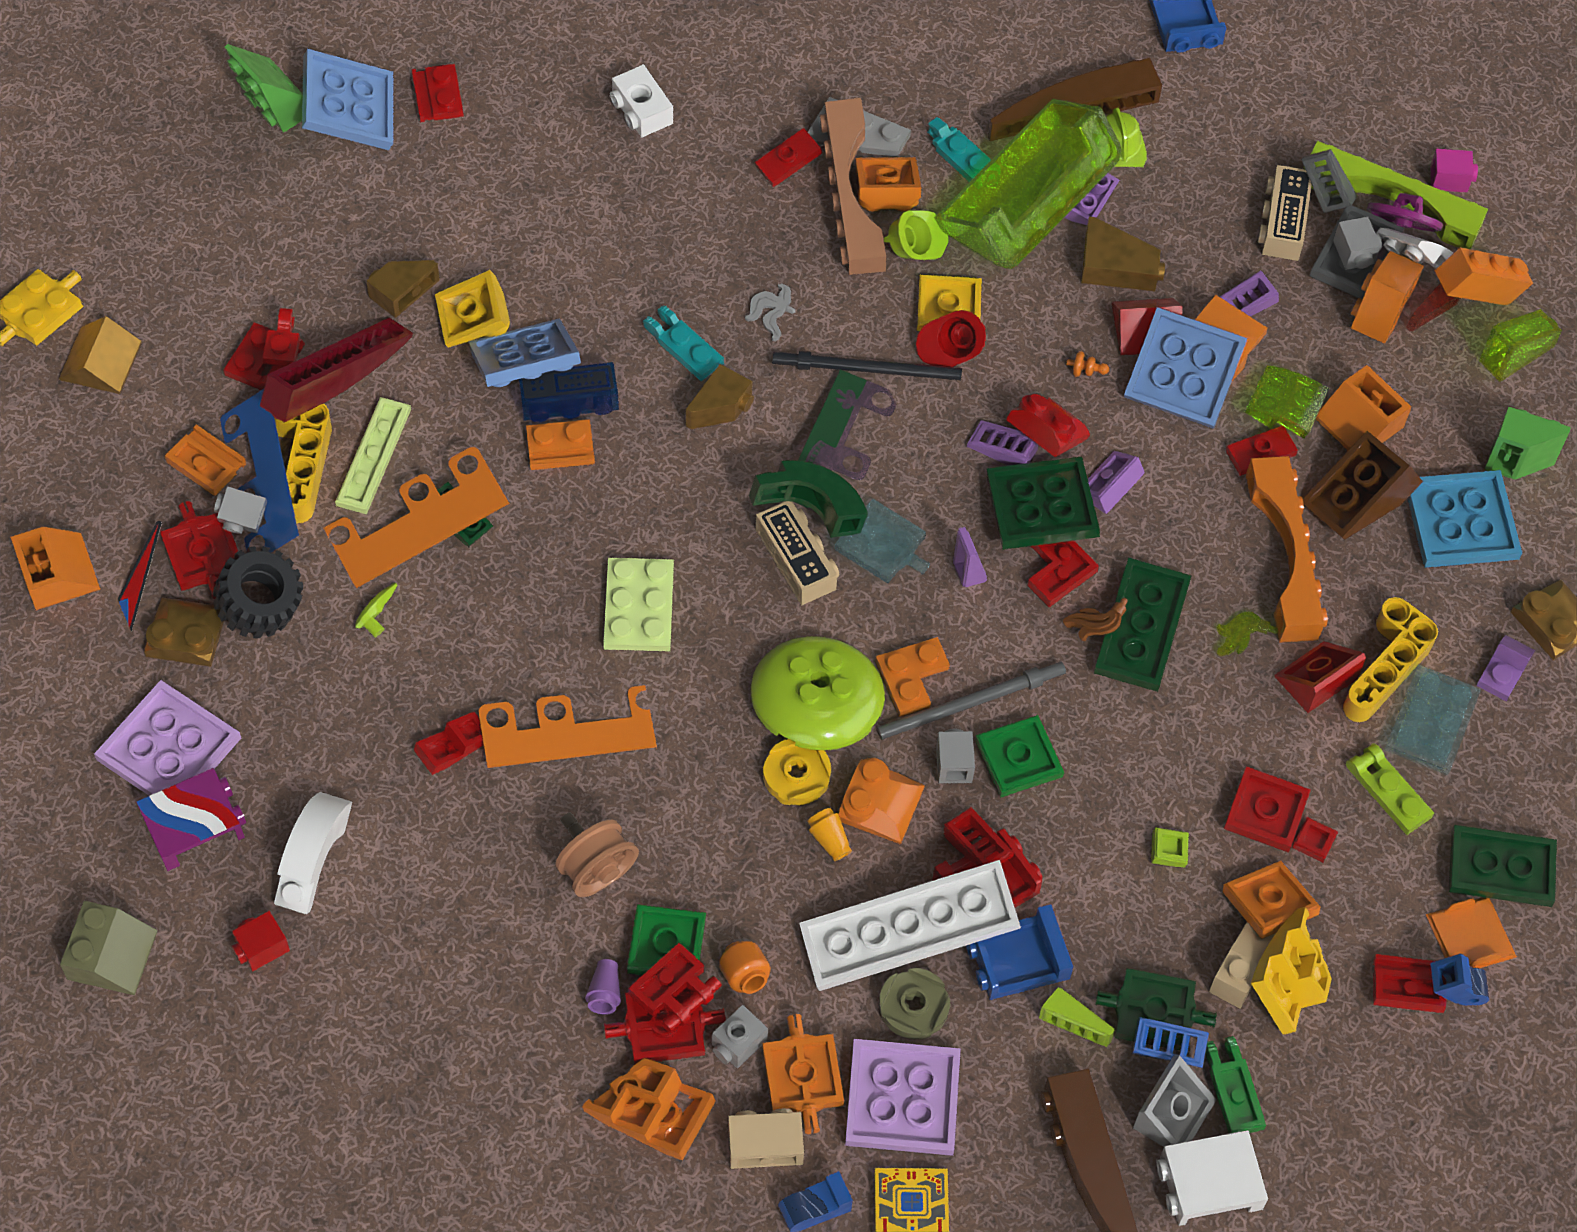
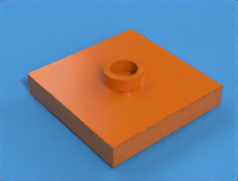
[1222,861,1321,939]

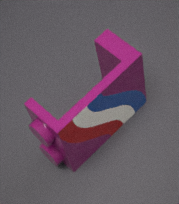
[136,768,246,871]

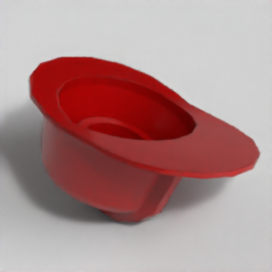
[916,310,986,367]

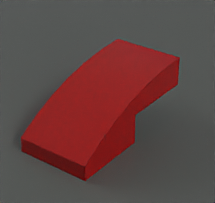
[414,711,484,775]

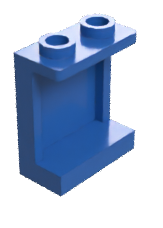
[1149,0,1226,52]
[966,904,1073,1000]

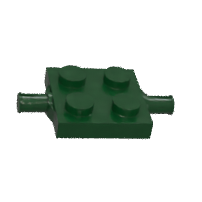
[1095,968,1217,1050]

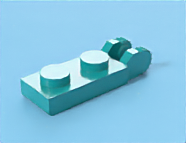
[643,305,724,381]

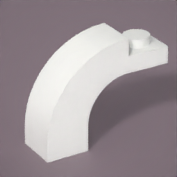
[274,792,352,914]

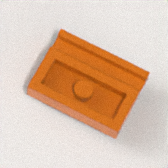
[526,419,595,470]
[165,424,246,496]

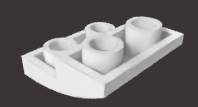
[1377,228,1453,269]

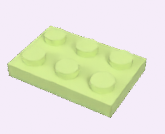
[604,558,674,651]

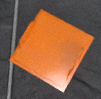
[1426,897,1517,968]

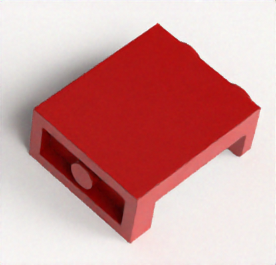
[932,828,1043,908]

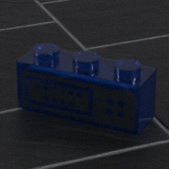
[519,362,619,422]

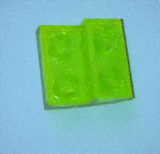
[1244,365,1329,439]

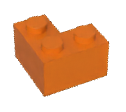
[1351,251,1424,344]

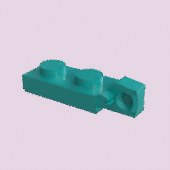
[927,117,999,189]

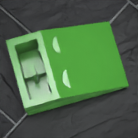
[224,44,303,133]

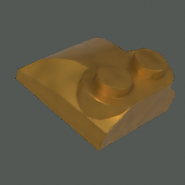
[1511,580,1577,661]
[144,597,224,667]

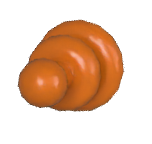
[1067,351,1109,377]

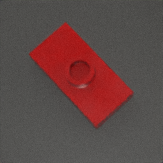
[755,128,822,187]
[1226,425,1298,476]

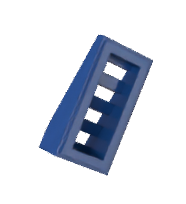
[1132,1017,1209,1068]

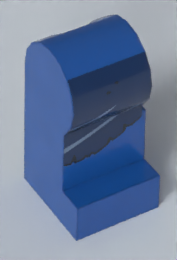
[1431,954,1489,1005]
[778,1171,853,1232]

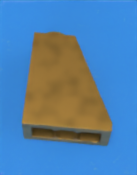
[1081,216,1165,291]

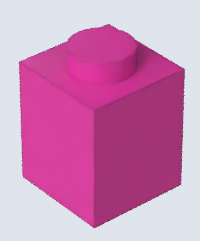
[1430,149,1478,192]

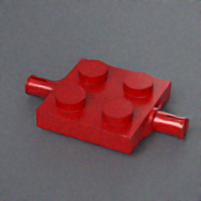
[160,501,238,599]
[604,987,726,1065]

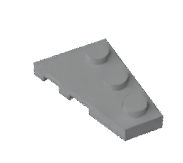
[808,97,911,157]

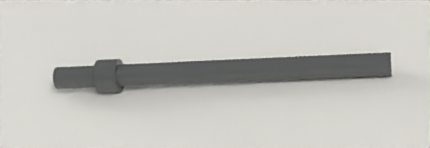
[877,661,1066,740]

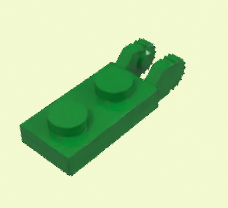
[1205,1036,1266,1134]

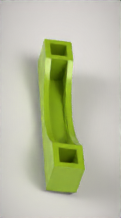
[1304,141,1488,249]

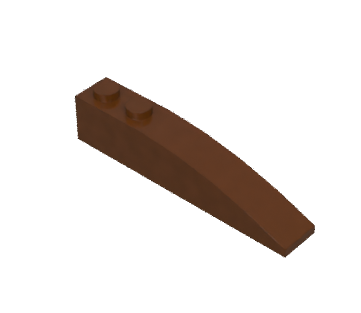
[988,58,1162,141]
[1041,1068,1138,1232]

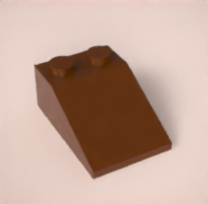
[1303,431,1423,540]

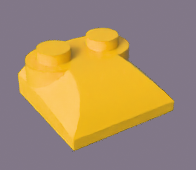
[435,270,510,348]

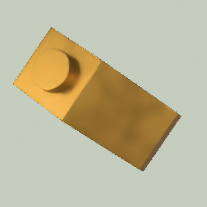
[366,260,440,318]
[686,364,754,429]

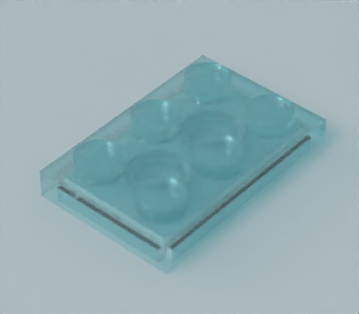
[1384,664,1481,775]

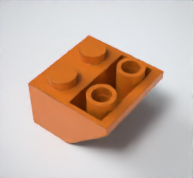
[1315,365,1411,450]
[11,527,101,610]

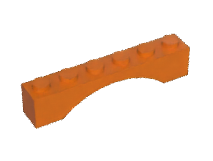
[1246,456,1328,643]

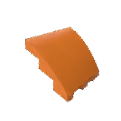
[1195,295,1268,381]
[582,1058,716,1161]

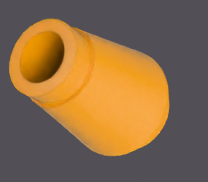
[807,808,852,861]

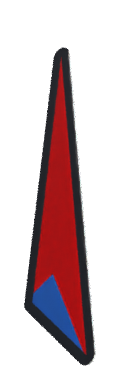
[118,521,162,632]

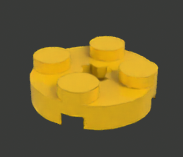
[763,739,831,805]

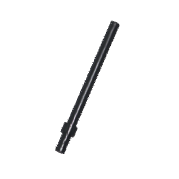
[772,351,962,381]

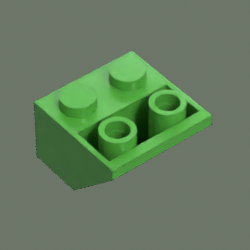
[1485,407,1571,480]

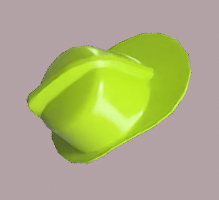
[1093,107,1147,167]
[883,210,948,260]

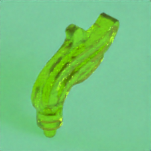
[1216,612,1278,656]

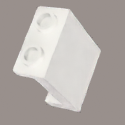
[1157,1131,1268,1226]

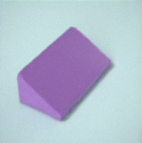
[1088,451,1145,514]

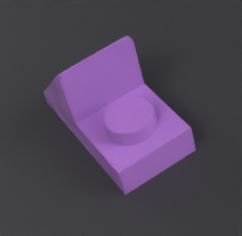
[1476,635,1535,701]

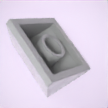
[1133,1054,1217,1147]

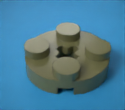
[879,968,950,1039]

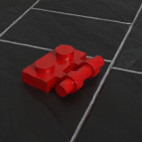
[628,943,722,1033]

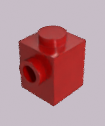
[231,910,290,972]

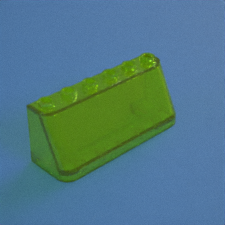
[934,99,1121,269]

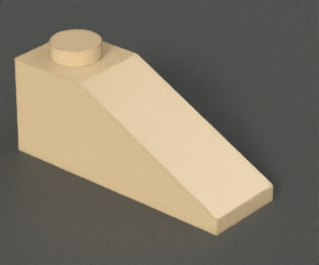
[1209,922,1276,1009]

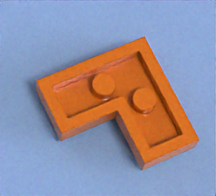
[875,637,950,717]

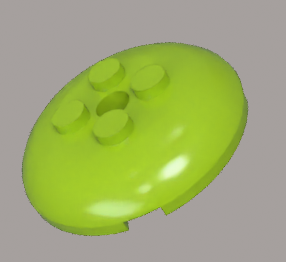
[751,636,885,750]

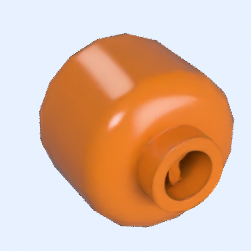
[719,941,771,994]

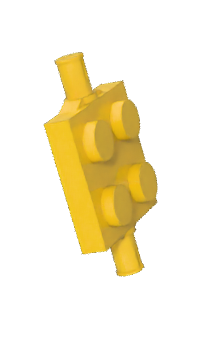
[0,269,83,347]

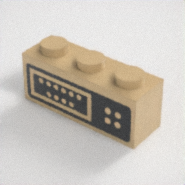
[1258,165,1312,261]
[756,501,839,606]

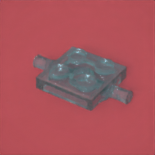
[835,499,930,583]

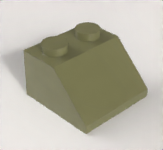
[60,901,158,995]

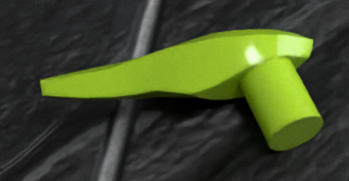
[355,583,398,638]

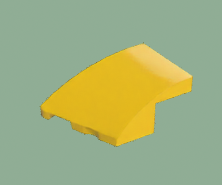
[1251,907,1332,1035]

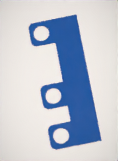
[220,389,299,553]

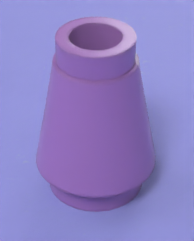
[585,959,621,1015]

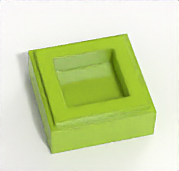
[1151,827,1189,867]

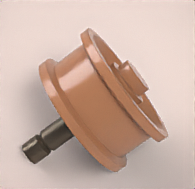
[555,812,639,897]

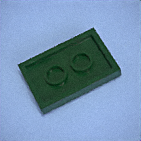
[1449,825,1557,907]

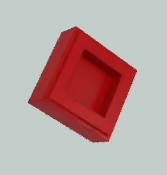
[1292,817,1338,863]

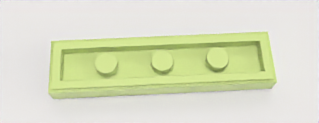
[335,397,411,514]

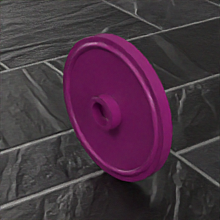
[1367,193,1443,232]

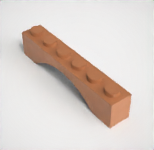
[820,98,886,275]

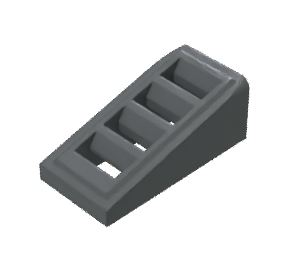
[1301,149,1357,213]

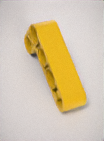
[274,404,332,523]
[1343,597,1438,722]

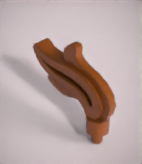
[1063,598,1128,641]

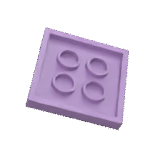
[94,680,241,796]
[845,1039,961,1156]

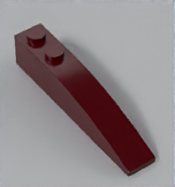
[260,317,413,423]

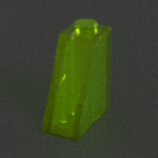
[1479,309,1562,382]

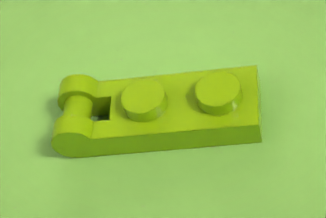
[1346,743,1434,835]

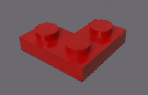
[1027,541,1099,607]

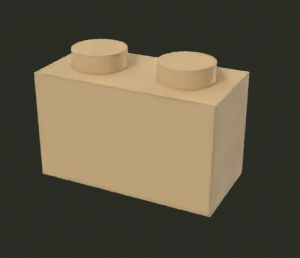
[728,1108,804,1169]

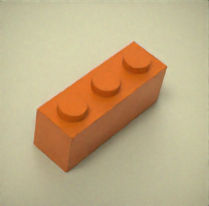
[1435,247,1533,305]

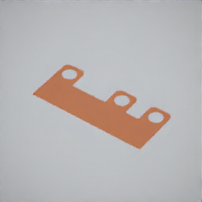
[323,447,510,588]

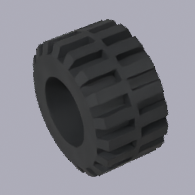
[213,546,303,638]

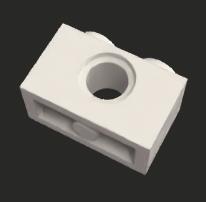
[610,64,673,138]

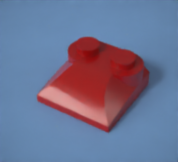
[1006,394,1090,457]

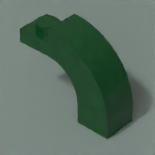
[749,460,868,538]

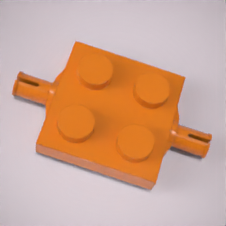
[762,1014,844,1134]

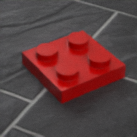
[1224,766,1311,853]

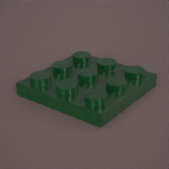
[987,456,1100,550]

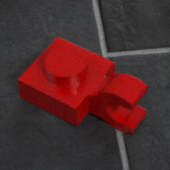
[262,308,301,366]

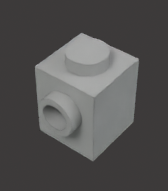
[1333,217,1382,270]
[214,486,267,534]
[936,729,975,784]
[712,1005,768,1069]

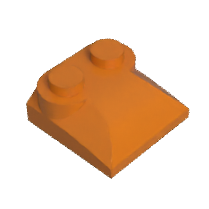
[855,157,921,212]
[838,758,925,844]

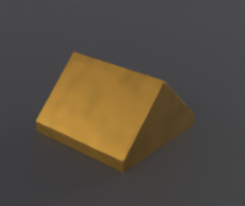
[59,316,142,394]

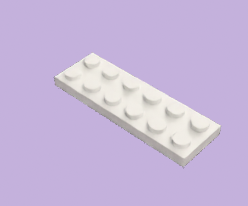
[799,860,1021,991]

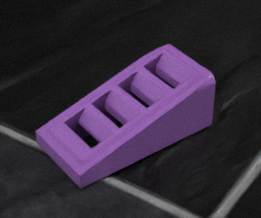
[1220,270,1279,316]
[967,420,1039,466]
[953,527,987,587]

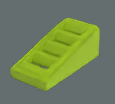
[1039,987,1115,1047]

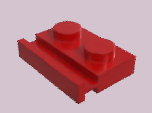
[411,64,464,123]
[1373,954,1446,1013]

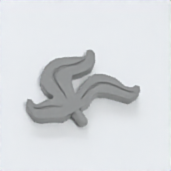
[745,284,795,341]

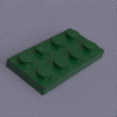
[1094,557,1192,692]

